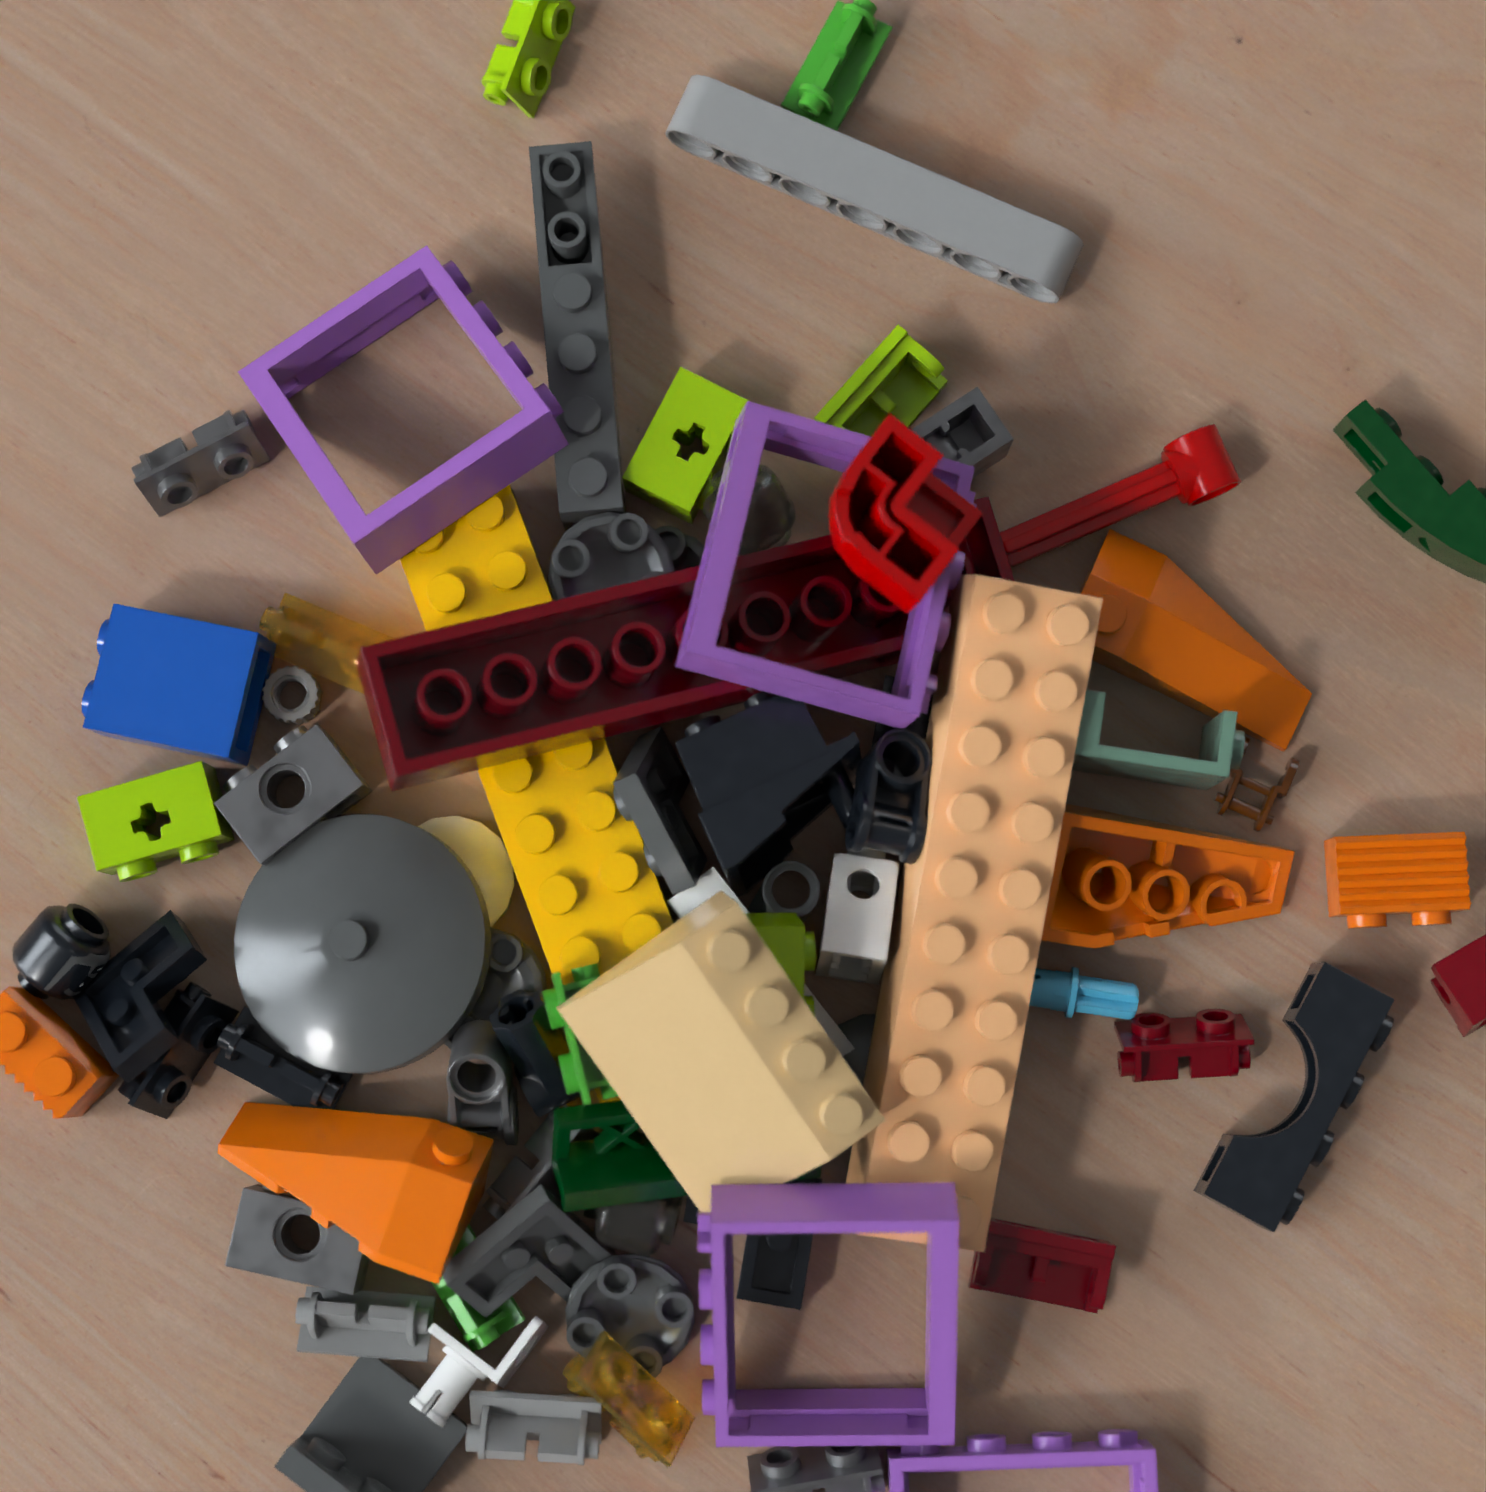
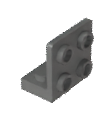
[274,1357,468,1492]

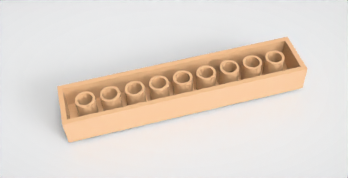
[846,574,1103,1252]

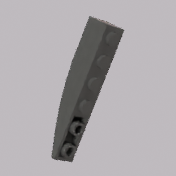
[529,141,626,531]

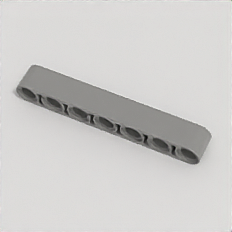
[665,75,1083,303]

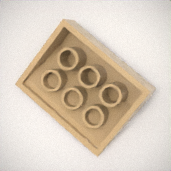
[556,890,885,1212]

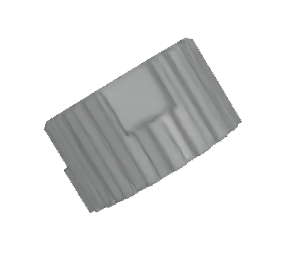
[262,666,323,725]

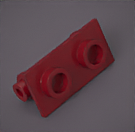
[1114,1009,1254,1083]

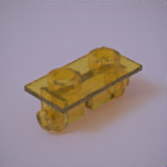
[259,593,395,694]
[562,1330,695,1467]

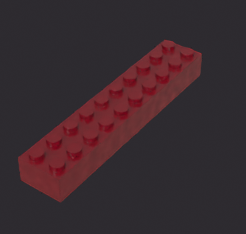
[357,497,1015,792]

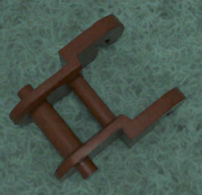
[1214,737,1299,832]

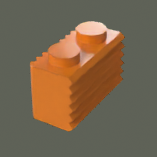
[1324,832,1471,929]
[0,986,119,1119]

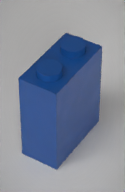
[82,603,277,766]

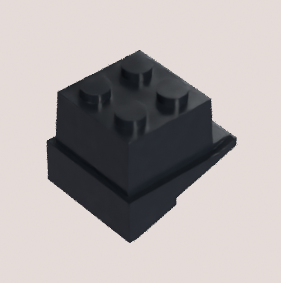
[675,691,862,897]

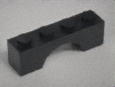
[1193,962,1395,1232]

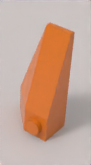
[1078,529,1312,752]
[1041,804,1295,949]
[217,1102,494,1284]

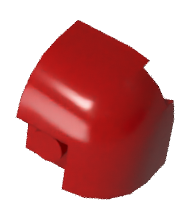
[829,413,983,614]

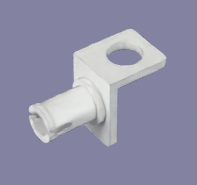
[409,1316,548,1428]

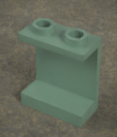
[1072,690,1245,790]

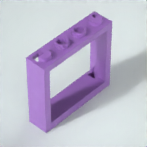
[238,245,568,575]
[675,401,977,729]
[698,1182,959,1447]
[886,1429,1158,1492]

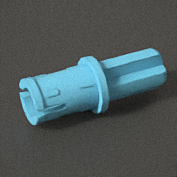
[1029,967,1139,1020]

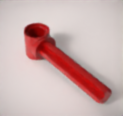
[1000,424,1241,567]

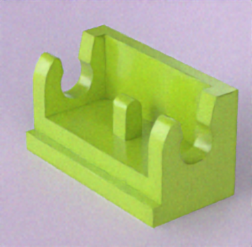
[814,324,948,437]

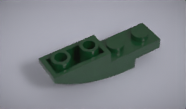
[1333,399,1486,583]

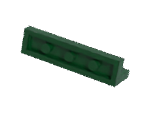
[551,1100,823,1212]

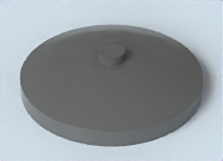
[234,814,491,1074]

